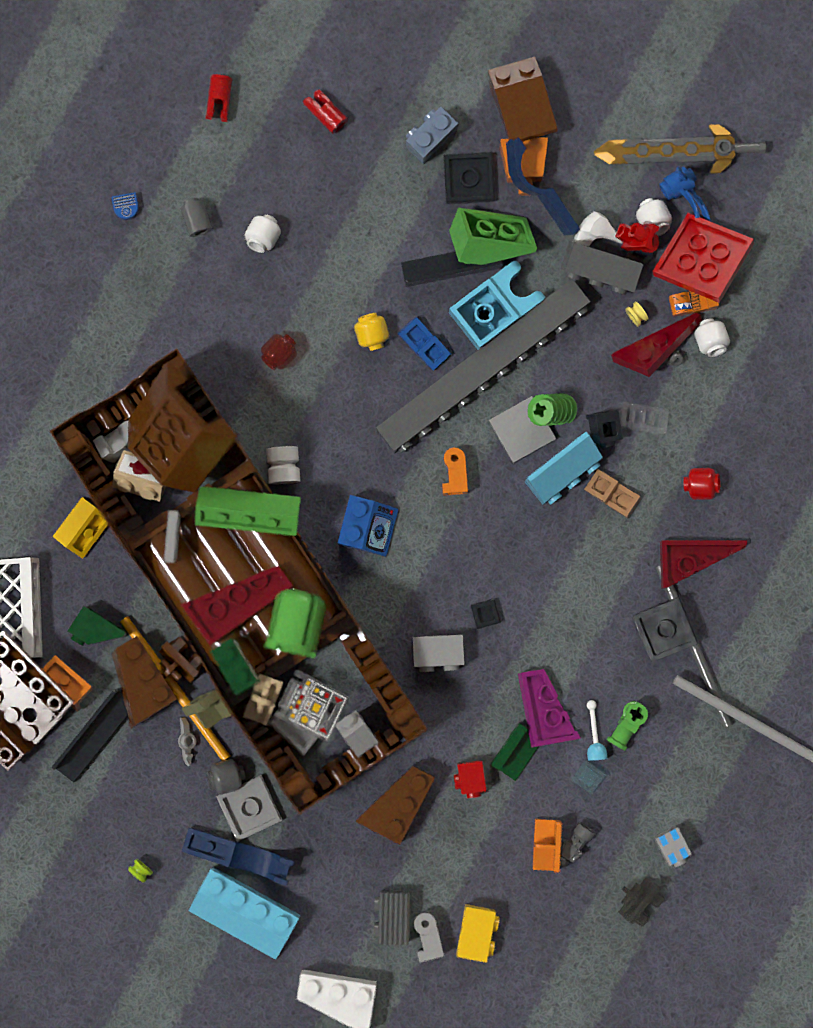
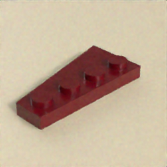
[181,566,294,646]

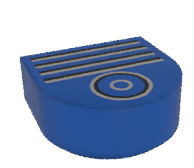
[111,192,139,220]

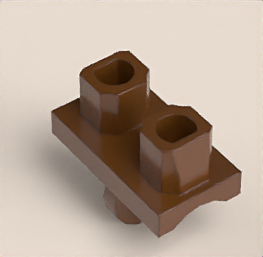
[159,637,203,683]

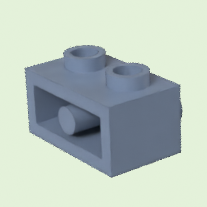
[406,107,458,164]

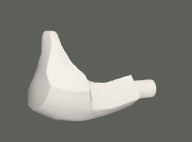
[573,211,623,247]

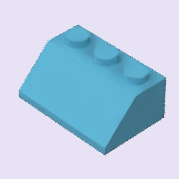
[525,432,603,505]

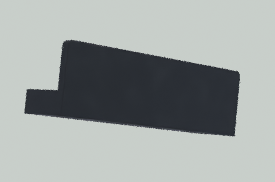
[401,251,503,287]
[51,689,128,782]

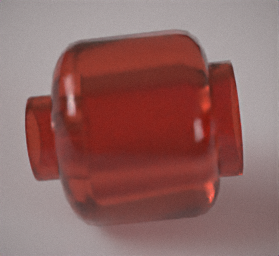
[260,334,297,370]

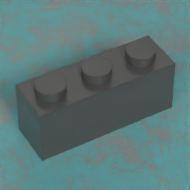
[560,241,643,295]

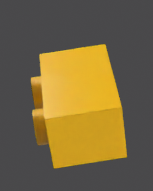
[456,904,499,962]

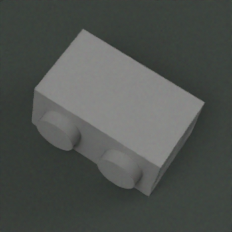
[413,635,464,672]

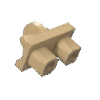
[243,673,283,725]

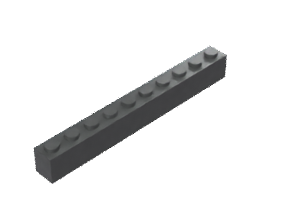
[376,279,590,453]

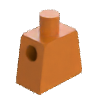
[500,137,548,196]

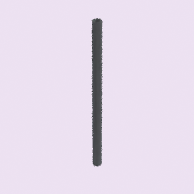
[656,566,733,728]

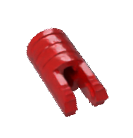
[206,74,233,122]
[303,89,348,134]

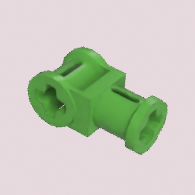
[606,701,648,751]

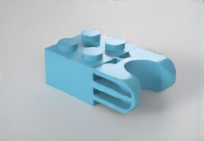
[449,261,546,350]

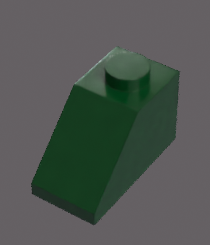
[68,606,128,646]

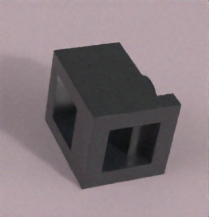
[586,410,623,448]

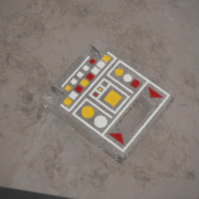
[274,670,349,742]

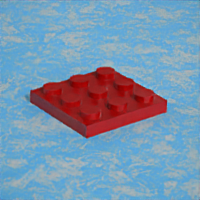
[653,213,754,303]

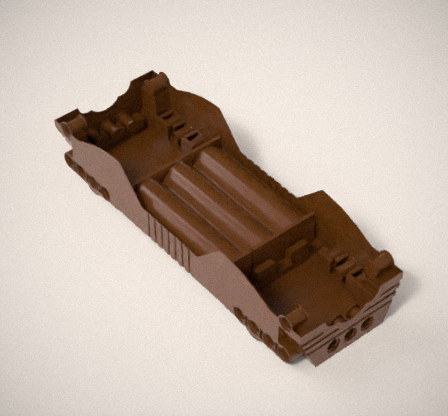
[49,348,427,814]

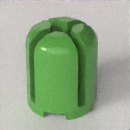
[265,589,326,658]

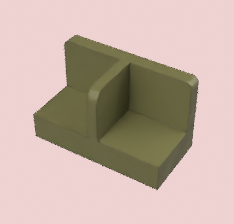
[181,689,231,728]

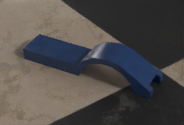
[506,137,580,236]
[182,827,295,886]

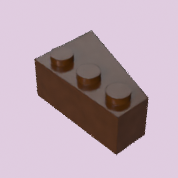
[112,636,177,729]
[355,765,435,845]

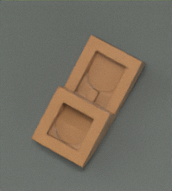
[584,469,641,518]

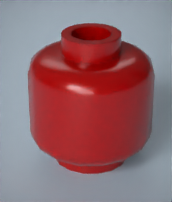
[683,467,720,500]

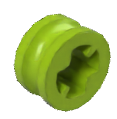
[128,859,153,883]

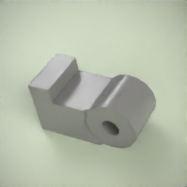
[93,421,131,463]
[414,912,444,962]

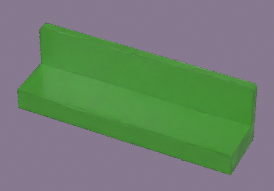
[195,487,300,536]

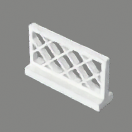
[0,557,42,658]

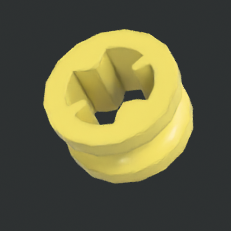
[625,302,648,326]

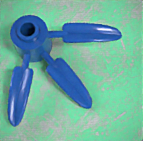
[659,166,711,222]

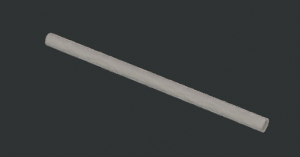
[673,675,813,762]

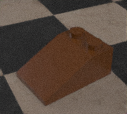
[488,57,558,142]

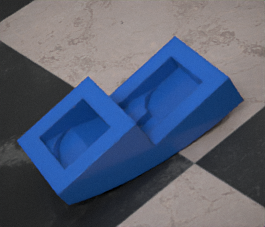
[397,317,451,370]

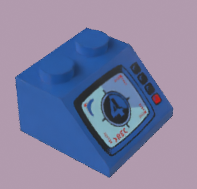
[338,495,398,557]

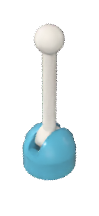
[587,700,608,761]

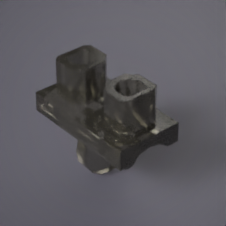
[618,877,665,927]

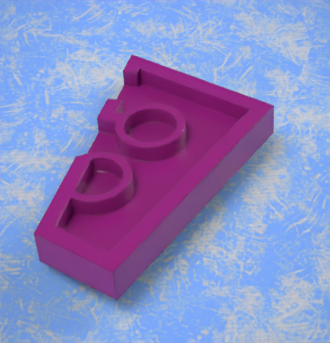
[518,669,581,748]

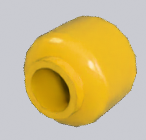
[354,313,389,351]

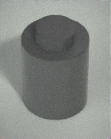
[180,198,213,237]

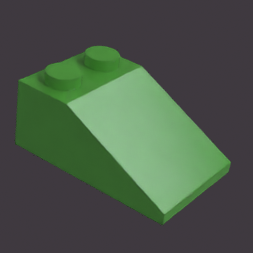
[449,208,537,265]

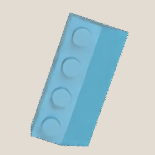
[189,867,300,960]

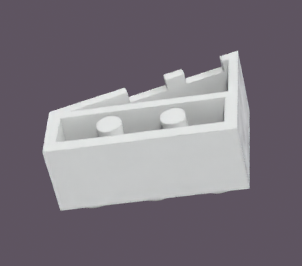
[297,970,376,1028]

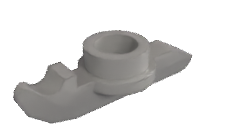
[178,717,196,766]

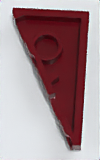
[611,313,702,377]
[660,540,747,589]

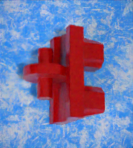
[615,223,659,253]

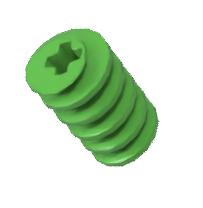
[527,393,577,426]

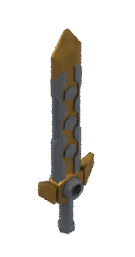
[594,125,766,174]

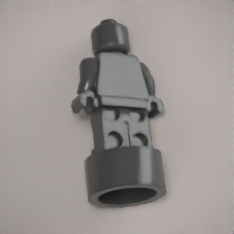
[560,822,596,868]

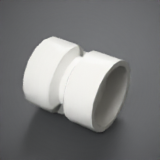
[266,446,300,484]

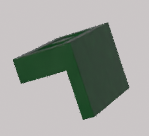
[491,723,539,781]

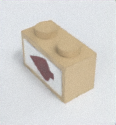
[112,450,166,502]

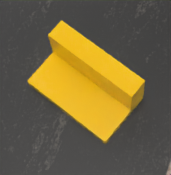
[53,497,108,559]

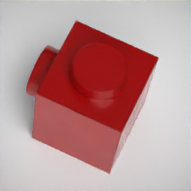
[454,760,486,798]

